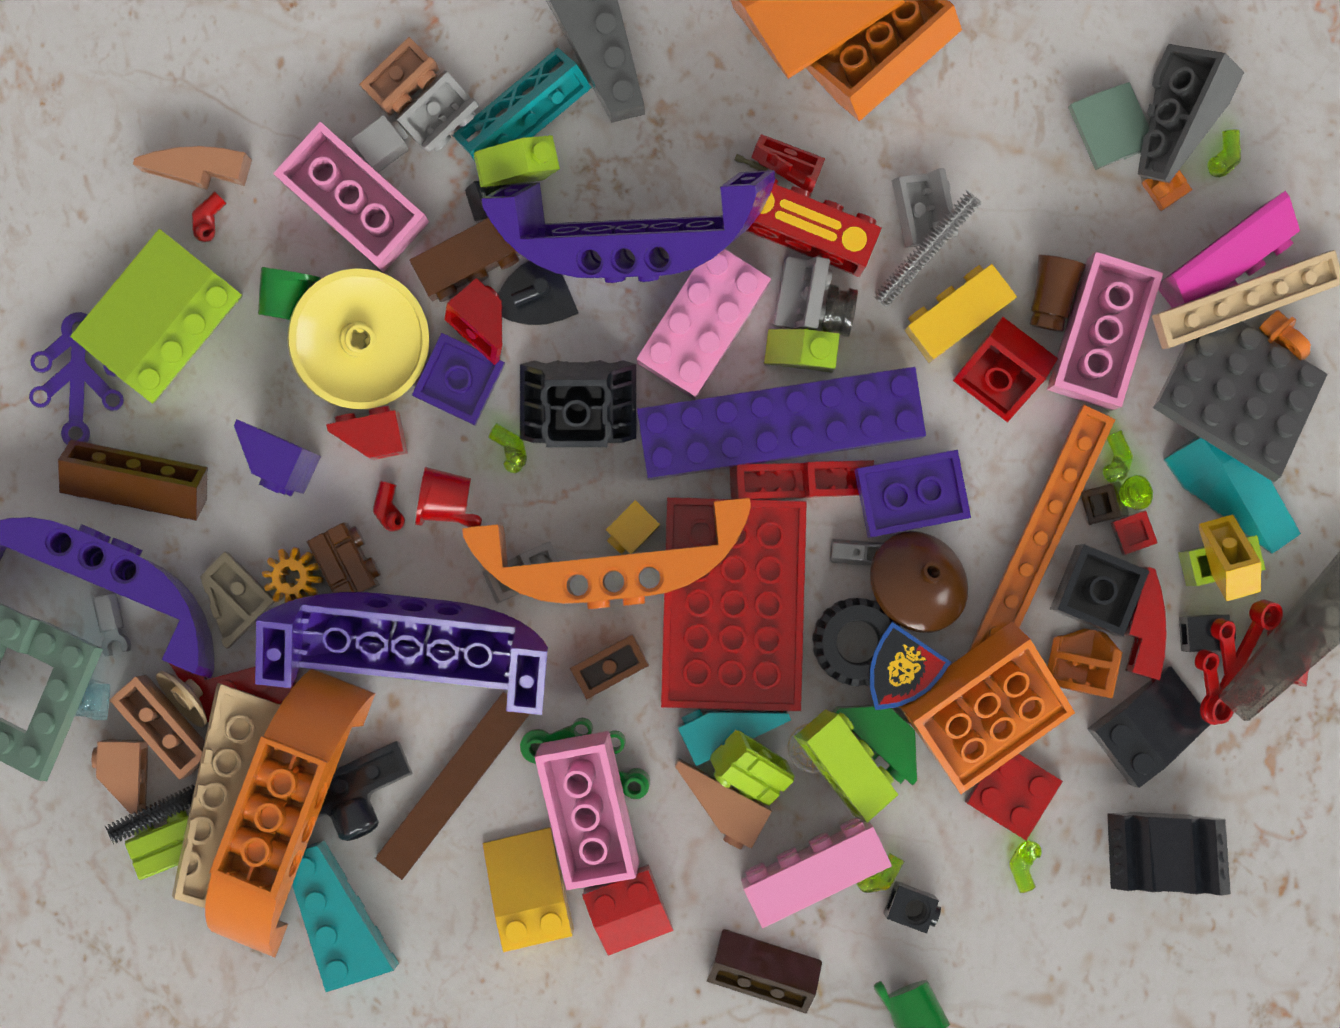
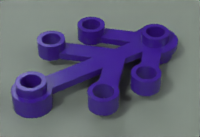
[29,312,124,445]

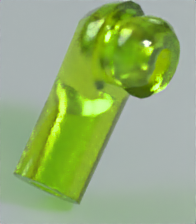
[488,423,527,473]
[1103,430,1133,483]

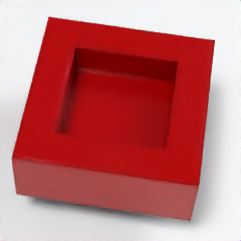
[1110,510,1158,555]

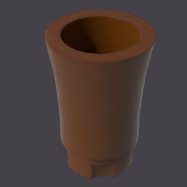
[1030,255,1086,332]

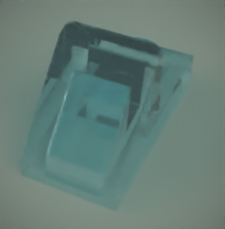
[75,679,110,720]

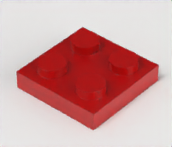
[965,754,1063,841]

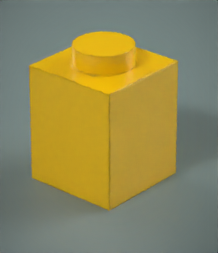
[606,500,660,555]

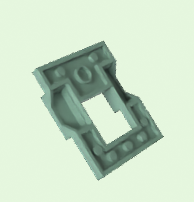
[0,603,103,782]

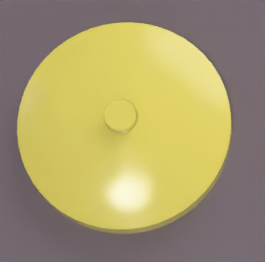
[287,269,429,409]

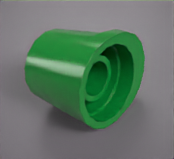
[258,267,321,320]
[874,980,950,1028]

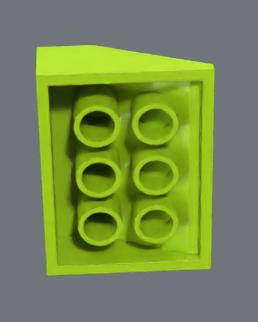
[70,229,243,404]

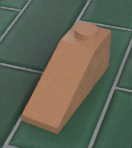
[675,758,772,850]

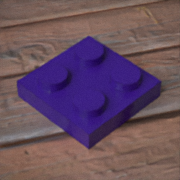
[412,333,505,426]

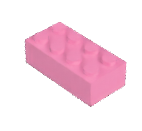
[273,122,429,273]
[636,249,771,400]
[1047,252,1163,411]
[535,731,640,890]
[741,817,892,928]

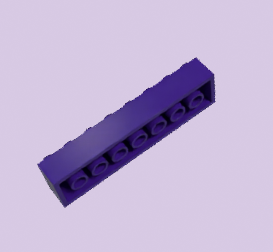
[637,367,926,480]

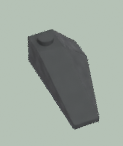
[1138,44,1244,183]

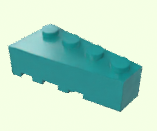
[292,840,399,992]

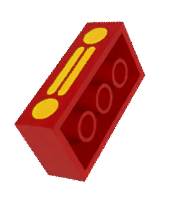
[746,178,882,278]

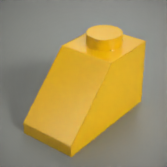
[1199,514,1261,601]

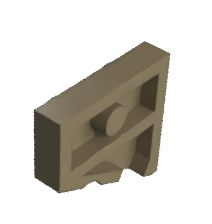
[200,552,275,649]

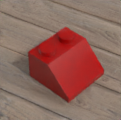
[953,317,1058,423]
[582,864,673,956]

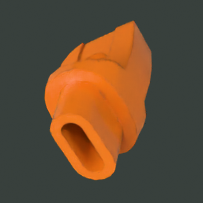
[1259,310,1311,361]

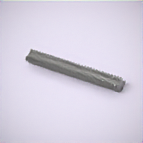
[873,190,981,307]

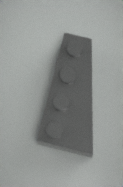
[546,0,645,123]

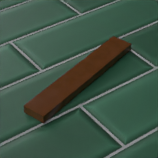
[375,691,530,880]

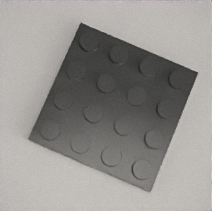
[1153,321,1328,482]

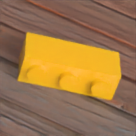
[904,264,1017,363]

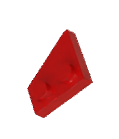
[751,134,825,194]

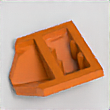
[1047,628,1123,699]

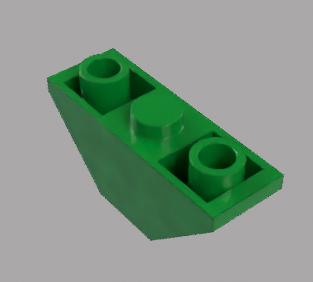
[832,705,917,786]

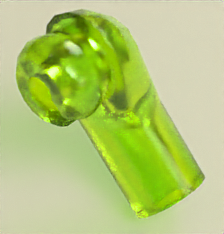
[1207,130,1241,178]
[1009,840,1042,893]
[856,853,905,893]

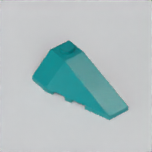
[1163,436,1301,554]

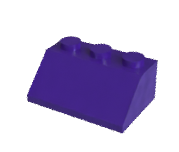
[234,419,321,496]

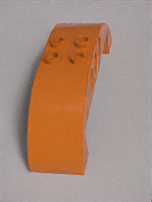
[462,498,751,609]

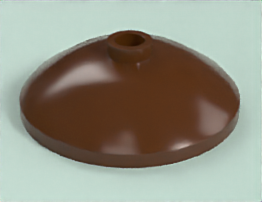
[870,531,968,633]

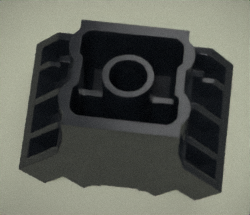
[520,360,637,447]
[1107,812,1231,896]

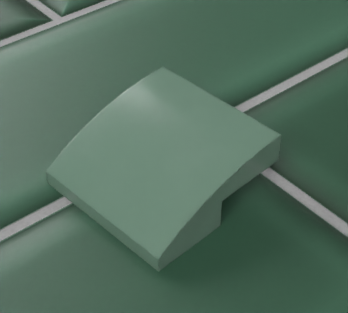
[1068,82,1149,170]

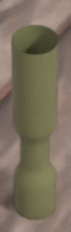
[734,154,768,171]

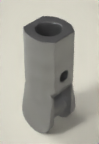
[830,539,883,566]

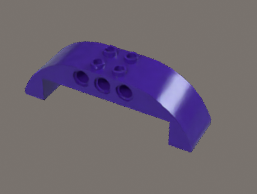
[482,170,775,283]
[0,517,215,678]
[255,592,548,715]

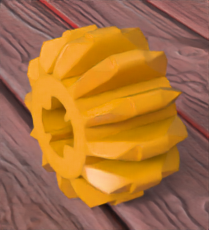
[262,547,323,603]

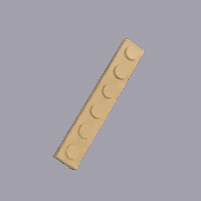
[1152,250,1340,349]

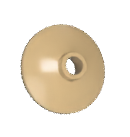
[156,671,207,727]

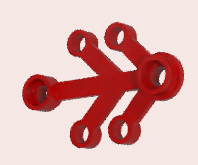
[1195,599,1283,725]

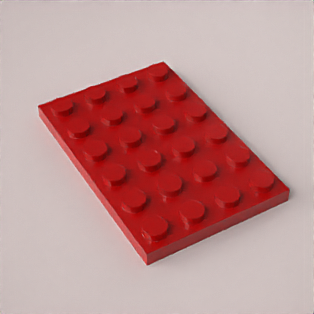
[661,497,807,711]

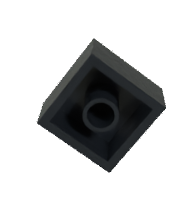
[1050,544,1150,637]

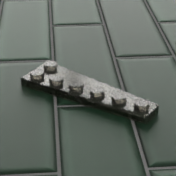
[1218,551,1340,721]

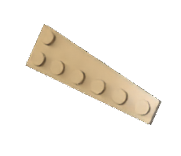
[172,683,281,908]

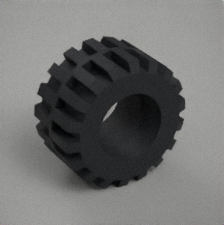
[812,598,900,687]

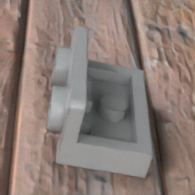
[395,70,479,152]
[891,168,959,248]
[774,257,832,330]

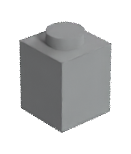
[351,115,409,173]

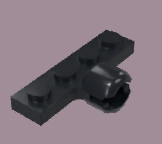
[318,741,413,841]

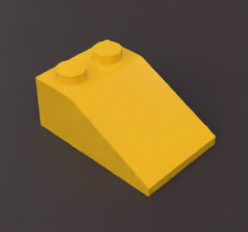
[482,827,574,952]

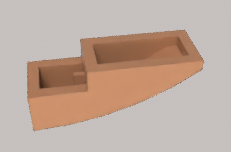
[133,146,252,190]

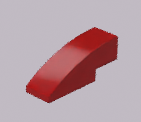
[1124,567,1167,680]

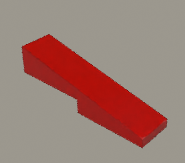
[730,460,874,500]

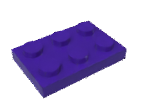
[854,450,971,538]

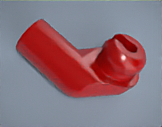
[192,191,227,242]
[373,481,405,532]

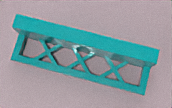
[452,47,592,162]

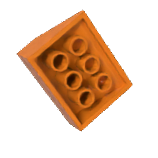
[731,0,905,79]
[806,0,962,121]
[899,621,1075,794]

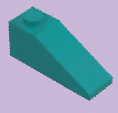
[678,709,791,766]

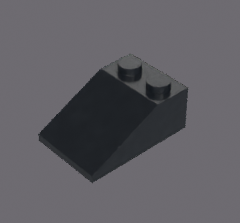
[1087,666,1211,788]

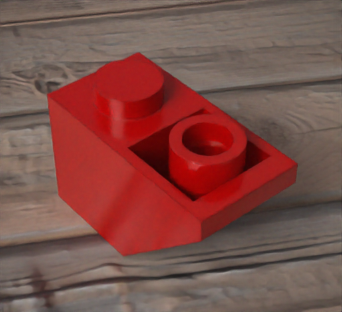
[326,406,408,460]

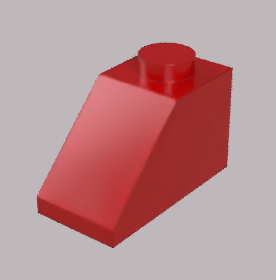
[444,278,503,365]

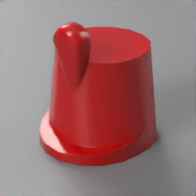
[415,467,482,527]

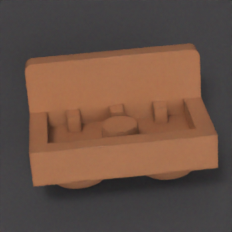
[359,37,439,117]

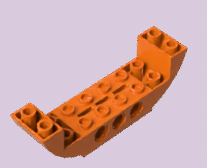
[205,669,376,958]

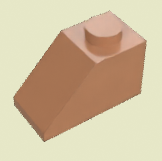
[91,739,148,814]

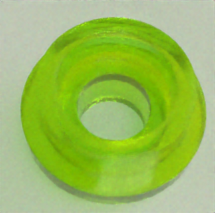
[1119,475,1153,510]

